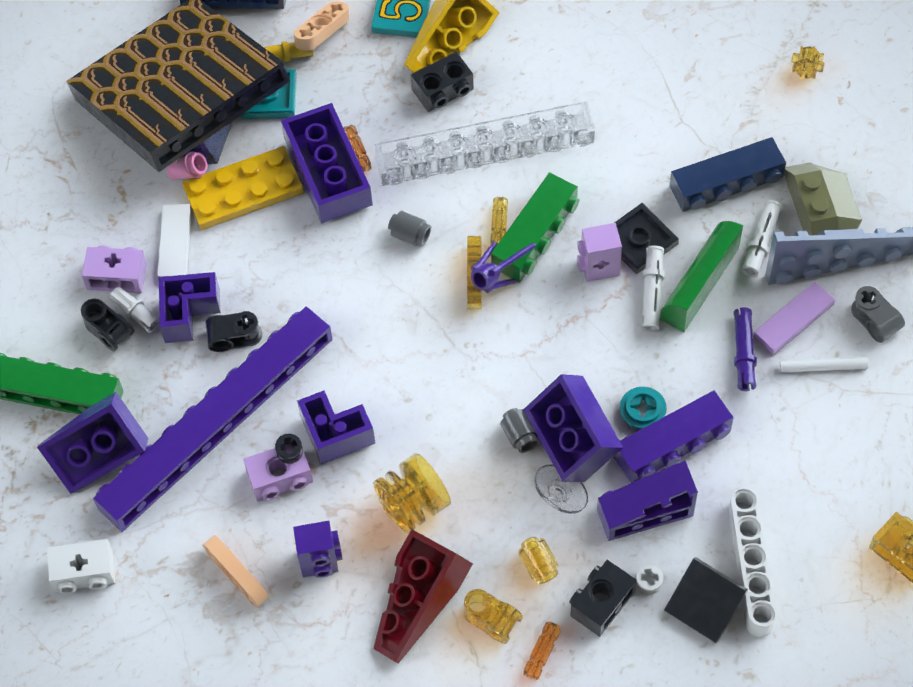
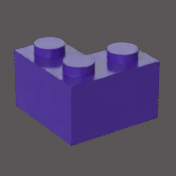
[158,272,221,343]
[297,390,376,464]

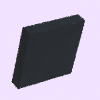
[614,202,679,275]
[664,557,748,643]

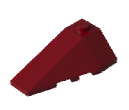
[373,529,473,664]

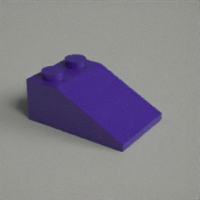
[37,392,149,494]

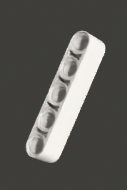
[728,487,776,638]

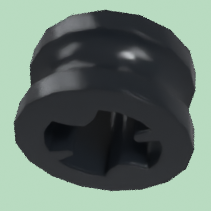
[275,433,303,464]

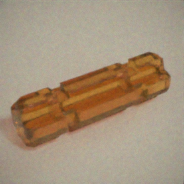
[343,124,371,172]
[523,621,561,680]

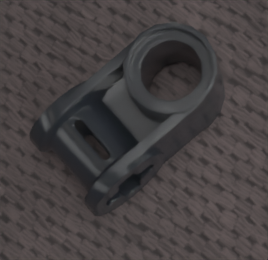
[80,298,135,352]
[205,311,262,352]

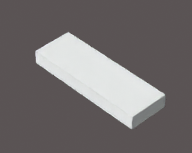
[157,204,192,277]

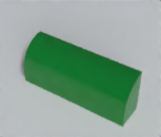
[659,221,743,332]

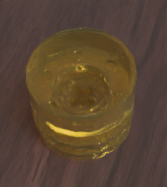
[373,453,451,534]

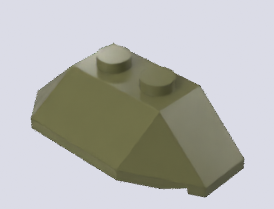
[784,162,862,235]

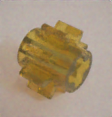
[791,46,825,79]

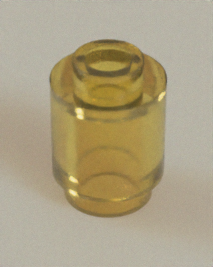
[518,537,559,584]

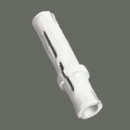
[741,200,782,277]
[641,246,665,332]

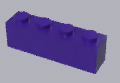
[614,390,734,483]

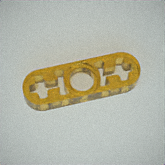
[467,236,482,310]

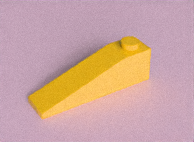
[404,0,500,73]

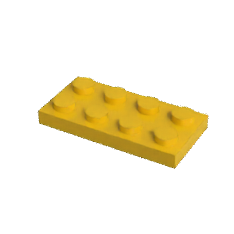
[182,146,304,230]

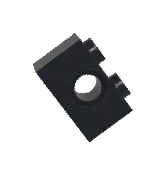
[569,559,637,637]

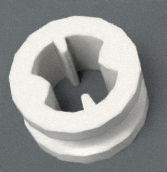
[635,564,663,595]

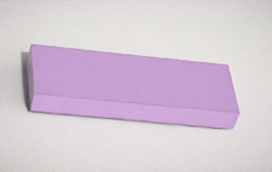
[753,282,835,355]

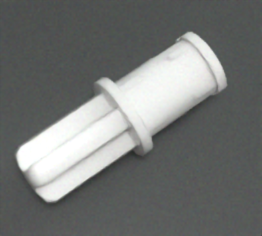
[110,287,160,333]

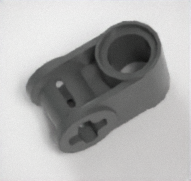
[851,286,905,343]

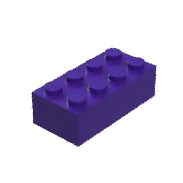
[281,103,373,224]

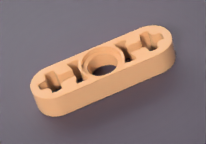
[294,1,349,51]
[202,535,269,608]

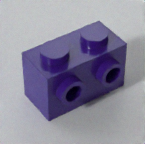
[293,520,343,578]

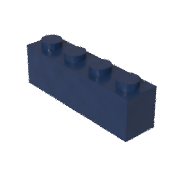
[669,137,786,212]

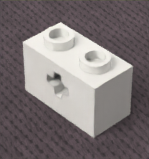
[47,539,115,594]

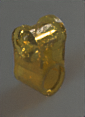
[464,589,523,644]

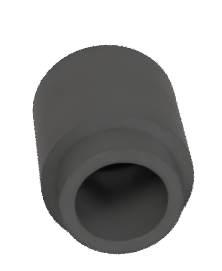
[388,210,432,246]
[500,408,540,453]

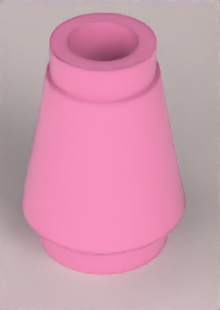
[167,151,208,180]

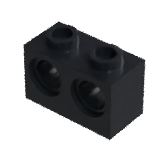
[410,51,474,112]

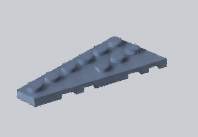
[765,227,913,285]

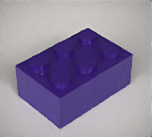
[523,374,624,482]

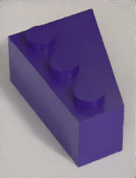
[597,460,698,541]

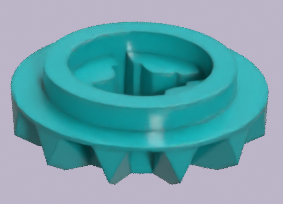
[620,387,667,430]

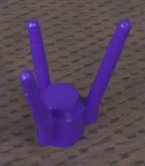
[471,242,536,293]

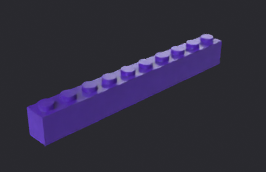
[93,306,333,532]

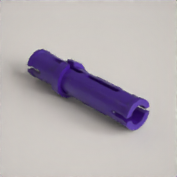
[733,307,757,391]

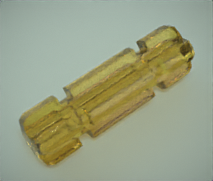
[490,196,508,245]

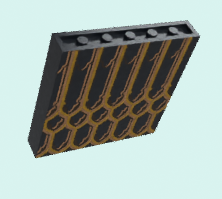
[66,0,290,172]

